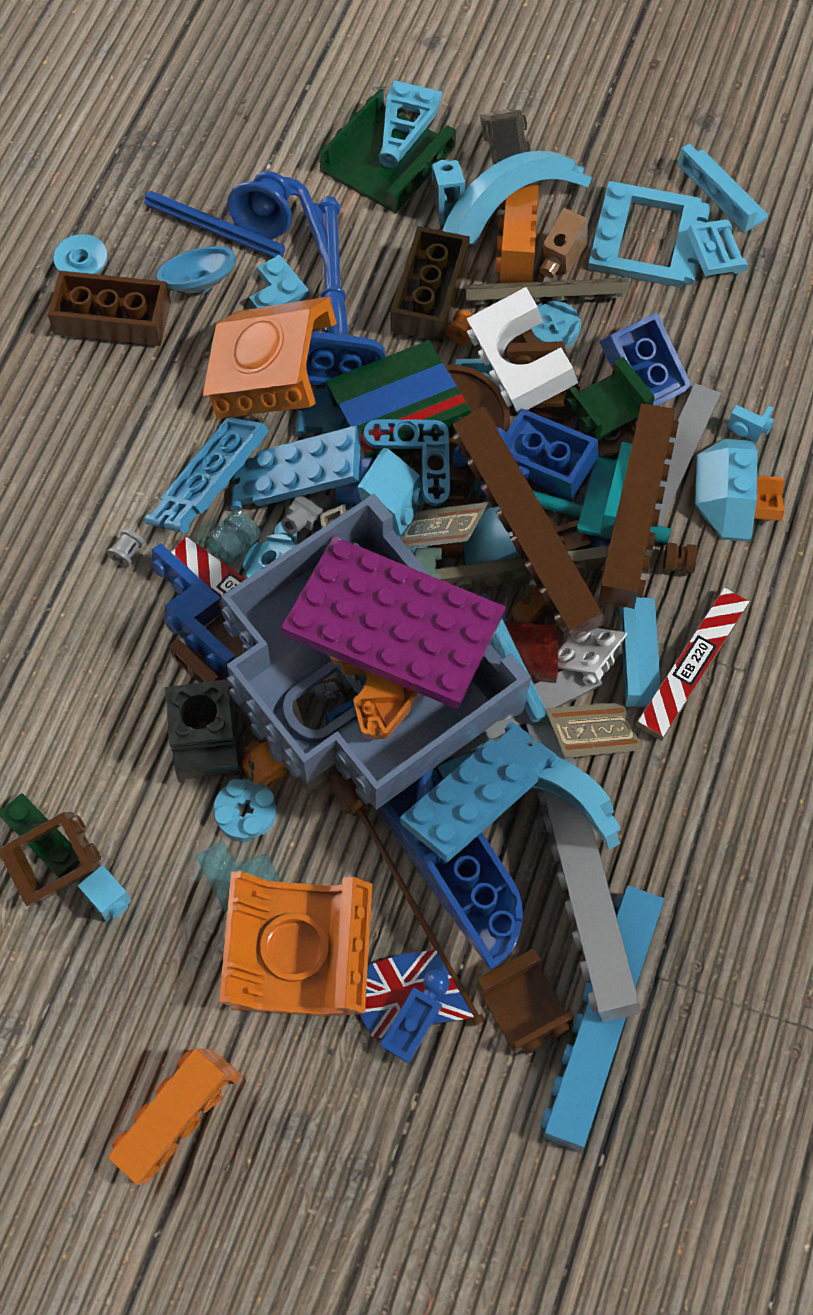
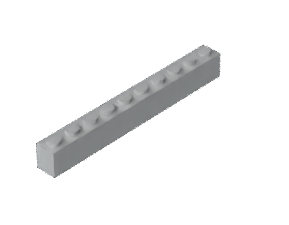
[526,716,642,1023]

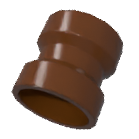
[663,542,697,574]

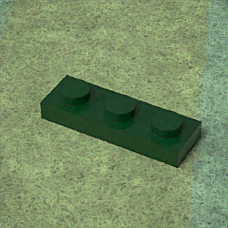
[0,793,81,878]

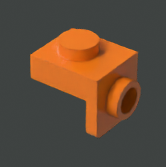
[754,476,785,521]

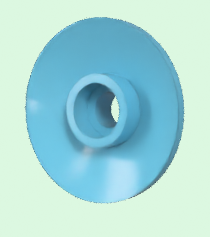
[53,234,107,274]

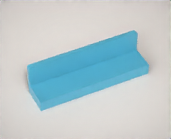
[678,143,768,233]
[619,598,660,707]

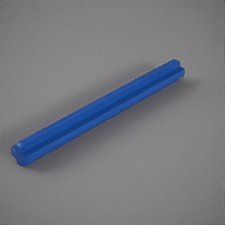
[144,191,286,258]

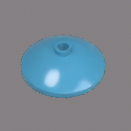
[157,246,236,293]

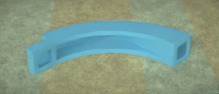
[442,151,592,245]
[437,752,621,850]

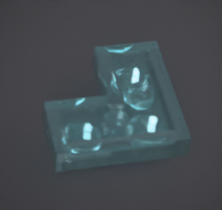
[195,841,281,912]

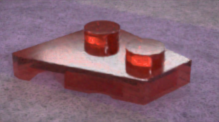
[504,621,558,683]

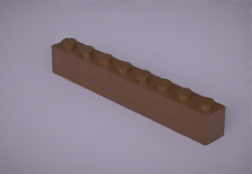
[599,403,679,609]

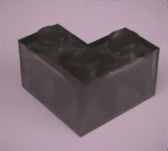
[480,109,531,165]

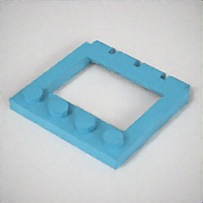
[588,181,711,288]

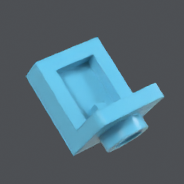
[727,405,775,442]

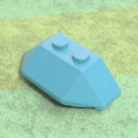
[695,439,757,542]

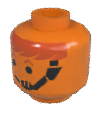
[240,740,286,787]

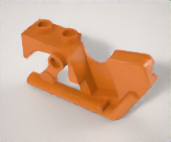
[329,656,423,740]

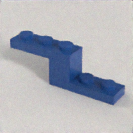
[152,543,235,678]

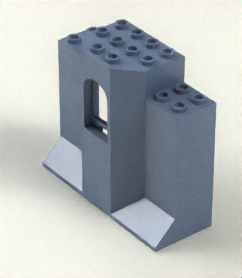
[221,494,531,810]

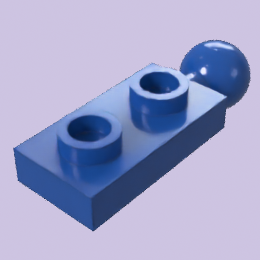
[380,970,450,1064]

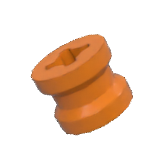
[446,310,474,345]

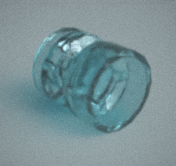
[206,509,262,564]

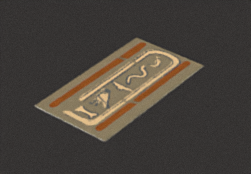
[545,702,643,758]

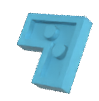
[249,255,309,308]

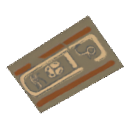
[400,502,489,548]

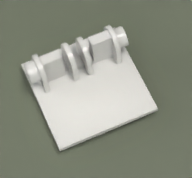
[547,628,627,686]

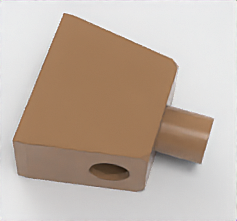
[539,208,588,278]

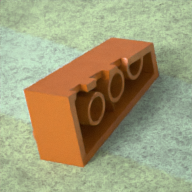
[495,184,539,283]
[108,1048,243,1185]

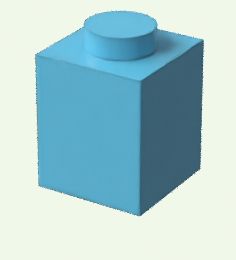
[77,865,131,922]

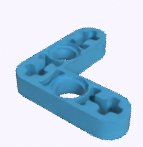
[363,419,450,506]

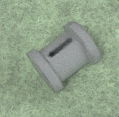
[107,528,144,567]

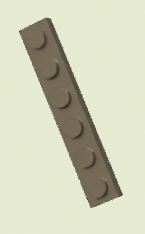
[464,278,629,304]

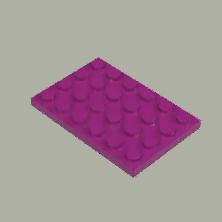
[280,536,506,709]

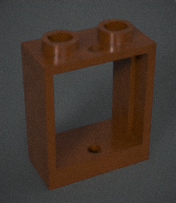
[0,812,101,906]

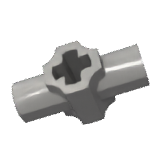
[282,492,331,535]

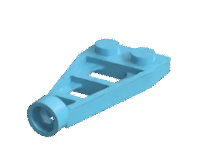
[378,80,443,168]

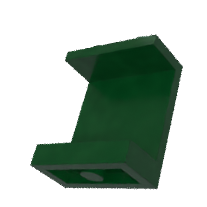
[564,357,655,440]

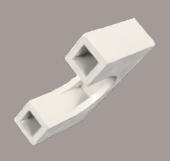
[467,287,578,414]

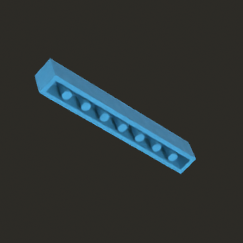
[540,885,665,1153]

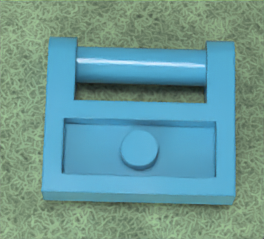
[686,220,749,276]

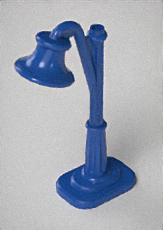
[227,171,386,386]

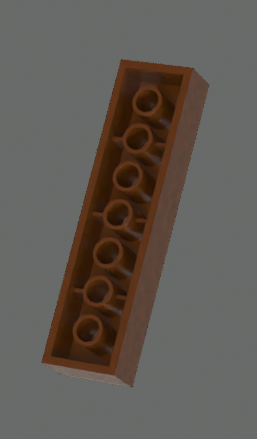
[453,406,607,640]

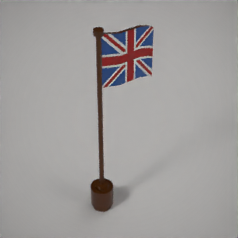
[329,771,485,1039]

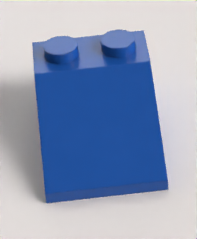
[599,312,693,406]
[506,409,598,502]

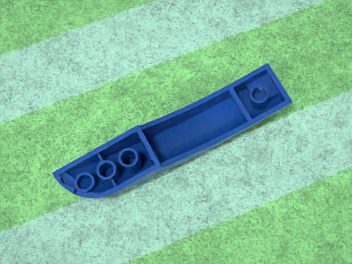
[325,699,523,970]

